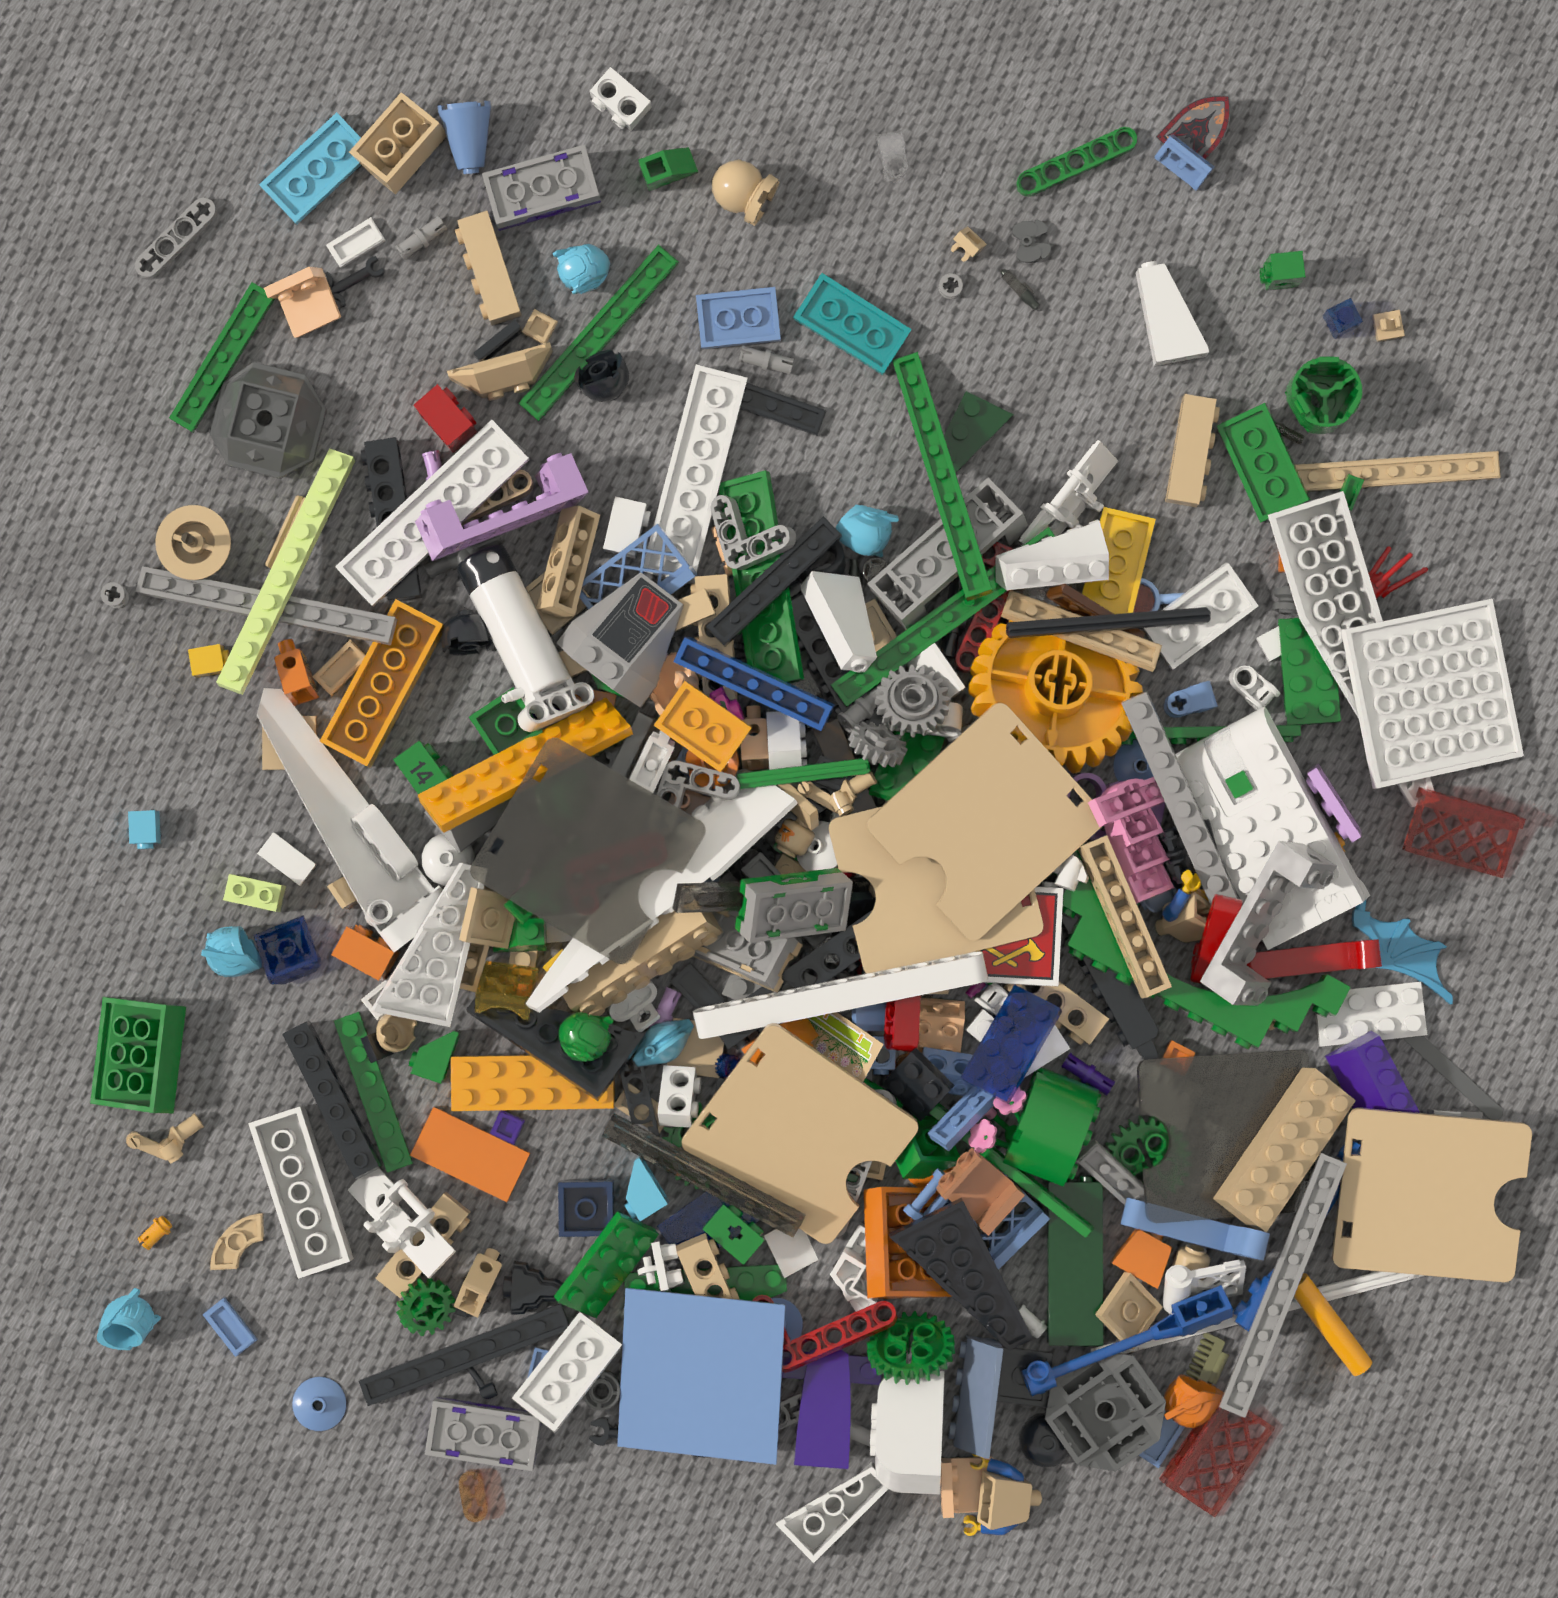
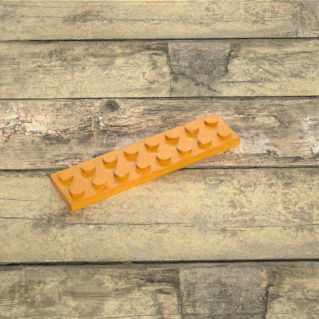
[418,697,633,833]

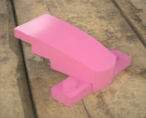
[1088,777,1174,904]

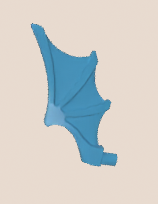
[1352,899,1453,1005]

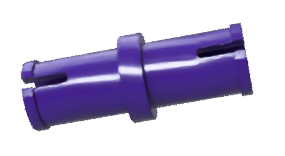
[1061,1052,1115,1096]

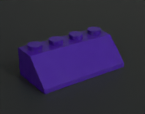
[1325,1030,1420,1113]

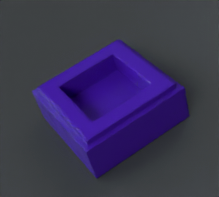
[490,1110,525,1145]

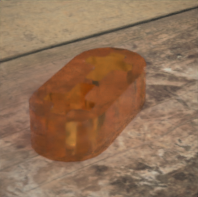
[459,1469,488,1522]

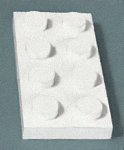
[1142,563,1258,669]
[1315,982,1427,1047]
[512,1312,623,1433]

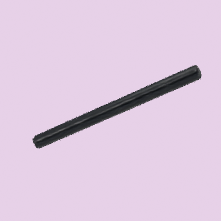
[1006,607,1211,638]

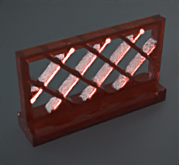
[1402,787,1526,878]
[1159,1391,1275,1517]

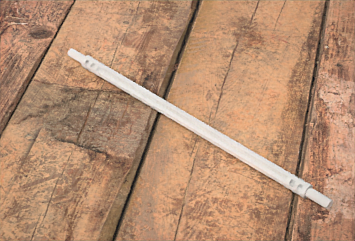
[1091,1271,1426,1354]

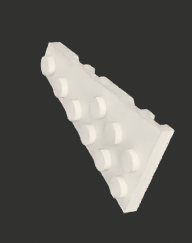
[371,862,488,1027]

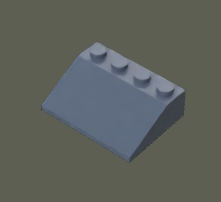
[948,1335,1003,1459]

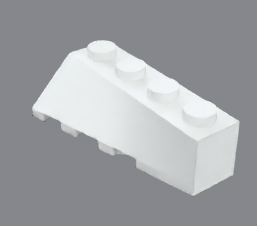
[996,520,1109,590]
[775,1462,888,1563]

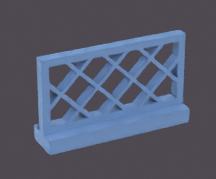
[580,524,697,609]
[973,1172,1050,1270]

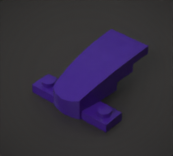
[782,1348,881,1469]

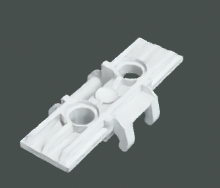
[1019,440,1118,545]
[348,1168,456,1279]

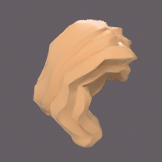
[649,652,699,716]

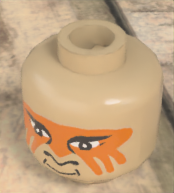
[775,817,815,858]

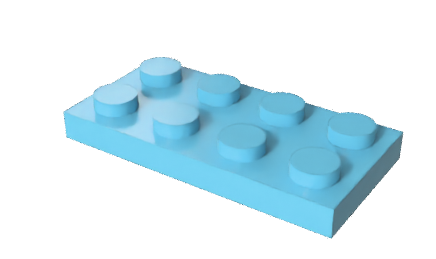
[259,112,361,225]

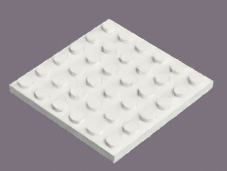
[1341,599,1524,789]

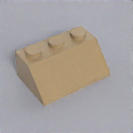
[349,92,446,195]

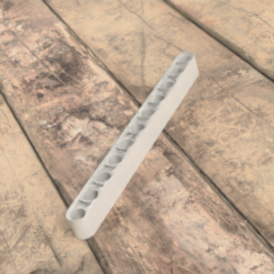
[693,951,988,1039]

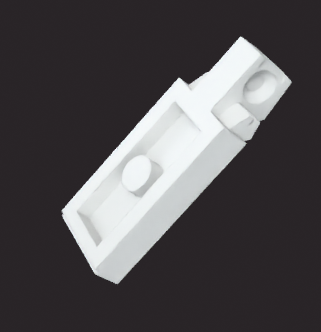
[626,730,675,797]

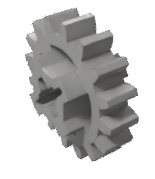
[848,722,908,767]

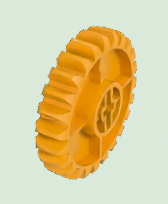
[968,606,1143,774]

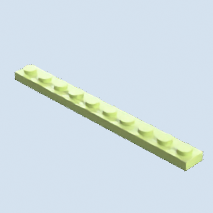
[216,448,355,695]

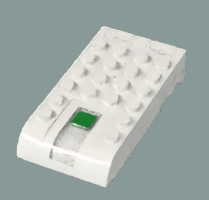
[1175,706,1370,950]

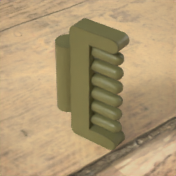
[1186,1333,1229,1384]

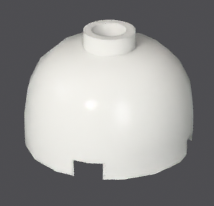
[421,833,475,886]

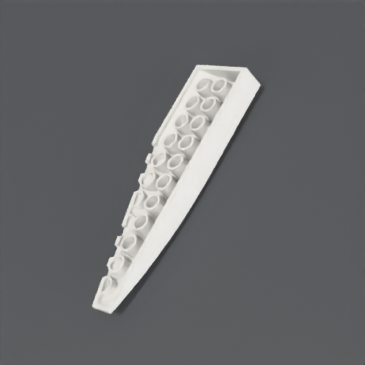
[1268,491,1437,807]
[526,768,798,1013]

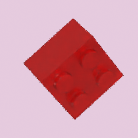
[413,384,477,453]

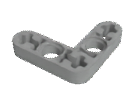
[711,495,796,570]
[649,761,741,838]

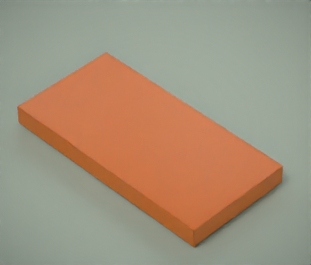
[410,1107,531,1202]

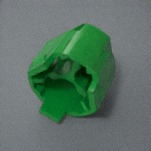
[1285,356,1362,434]

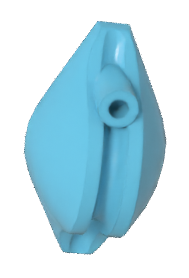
[632,1019,694,1067]

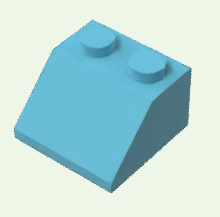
[625,1155,670,1221]

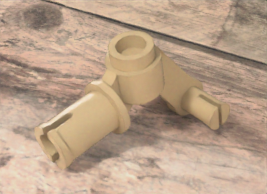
[798,771,877,817]
[126,1113,204,1164]

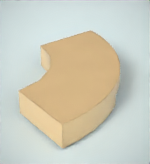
[210,1213,264,1270]

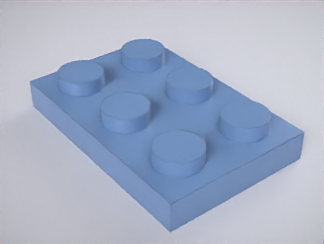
[696,287,781,349]

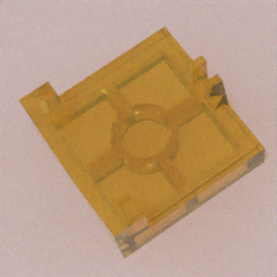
[475,961,539,1020]

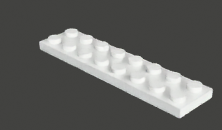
[643,365,748,584]
[335,420,529,607]

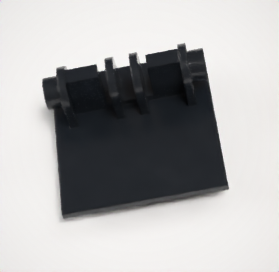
[1158,819,1218,884]

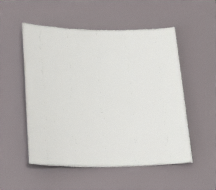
[764,1222,818,1278]

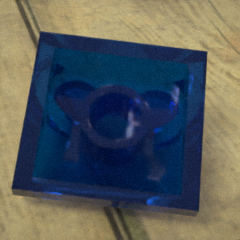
[254,915,321,985]

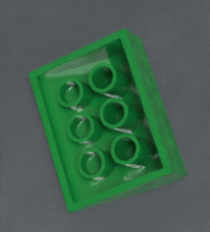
[90,997,186,1114]

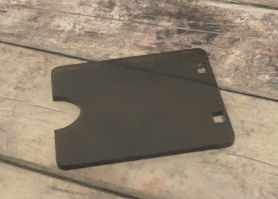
[470,738,706,965]
[1137,1050,1315,1223]

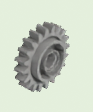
[875,665,950,737]

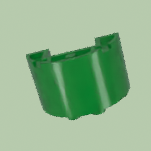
[1002,1067,1101,1186]

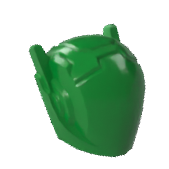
[559,1012,614,1062]

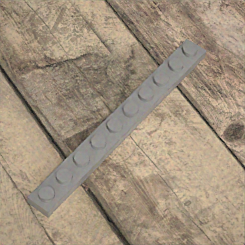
[135,566,397,645]
[1122,691,1239,905]
[1219,1153,1347,1418]

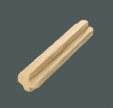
[265,495,305,569]

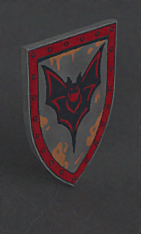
[1156,95,1231,160]

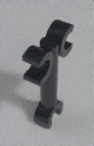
[325,256,385,307]

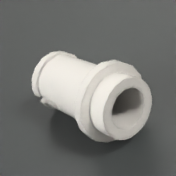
[1019,1305,1047,1339]

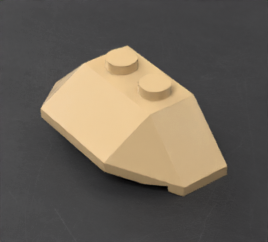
[447,342,553,401]

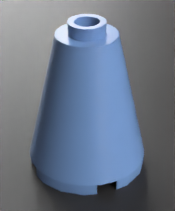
[437,101,491,174]

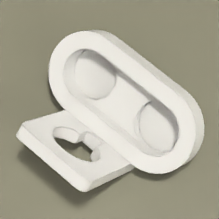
[608,980,660,1033]

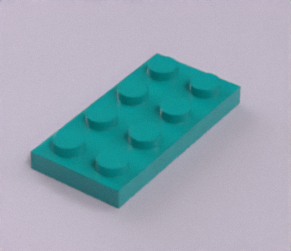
[793,273,912,375]

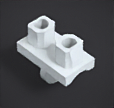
[637,1242,684,1292]

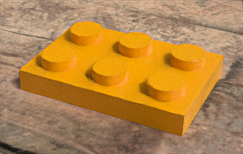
[654,681,752,772]

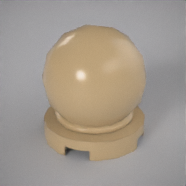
[712,159,780,226]

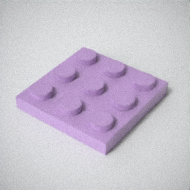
[1306,764,1362,842]

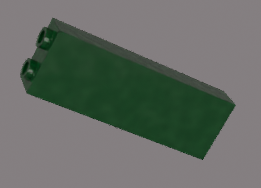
[1047,1176,1103,1346]

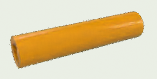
[1294,1273,1373,1376]

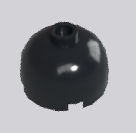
[574,350,629,402]
[441,609,495,655]
[1019,1412,1069,1468]

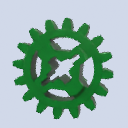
[396,1277,456,1336]

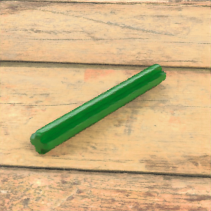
[737,758,870,789]

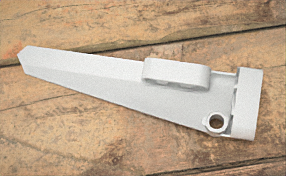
[257,688,443,952]

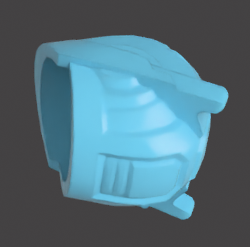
[553,244,610,294]
[836,505,899,557]
[201,926,262,977]
[97,1288,161,1350]

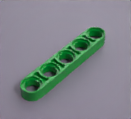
[1016,127,1137,197]

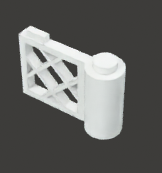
[1163,1260,1246,1314]

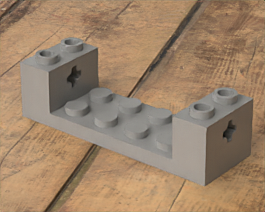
[867,477,1029,630]
[1200,841,1337,1006]

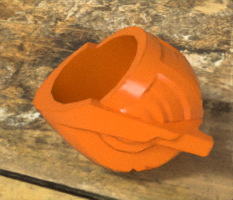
[1164,1374,1224,1428]

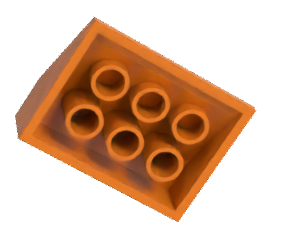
[864,1187,952,1299]

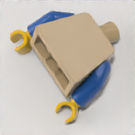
[1155,870,1211,942]
[963,1454,1042,1536]

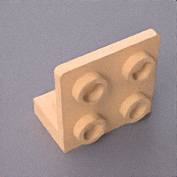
[264,267,341,338]
[906,997,965,1057]
[940,1456,993,1518]

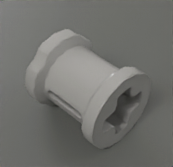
[101,582,129,609]

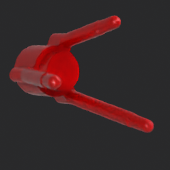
[1368,546,1428,600]

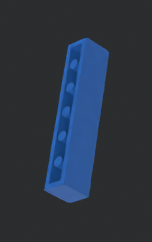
[673,636,835,731]

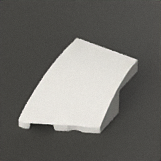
[830,1222,878,1323]

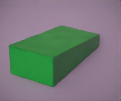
[1340,474,1364,511]

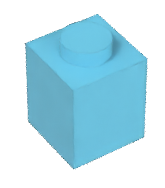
[128,810,161,849]

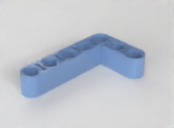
[1120,1198,1270,1260]

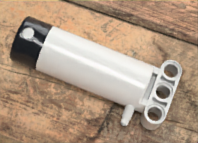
[457,544,594,732]

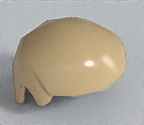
[376,1014,417,1053]

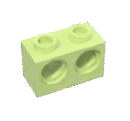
[223,874,286,912]

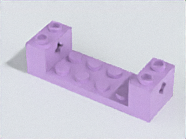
[415,453,588,561]

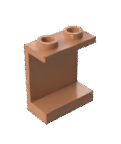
[936,1148,1025,1236]

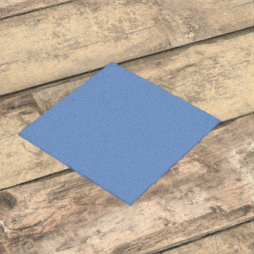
[617,1288,786,1465]

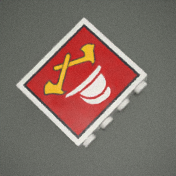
[975,882,1063,987]

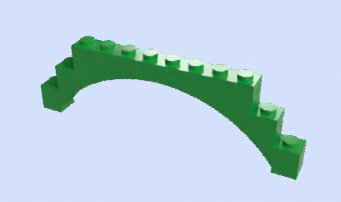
[1057,844,1351,1050]

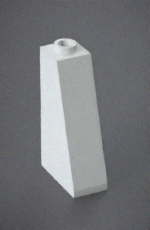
[1136,261,1209,366]
[800,571,877,672]

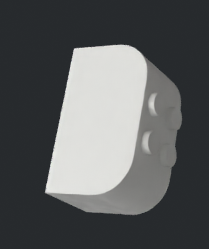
[870,1371,944,1495]

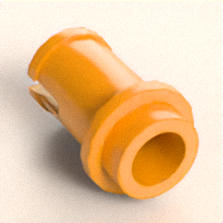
[138,1216,172,1250]

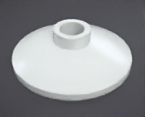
[797,821,838,871]

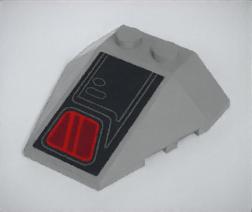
[557,572,684,707]

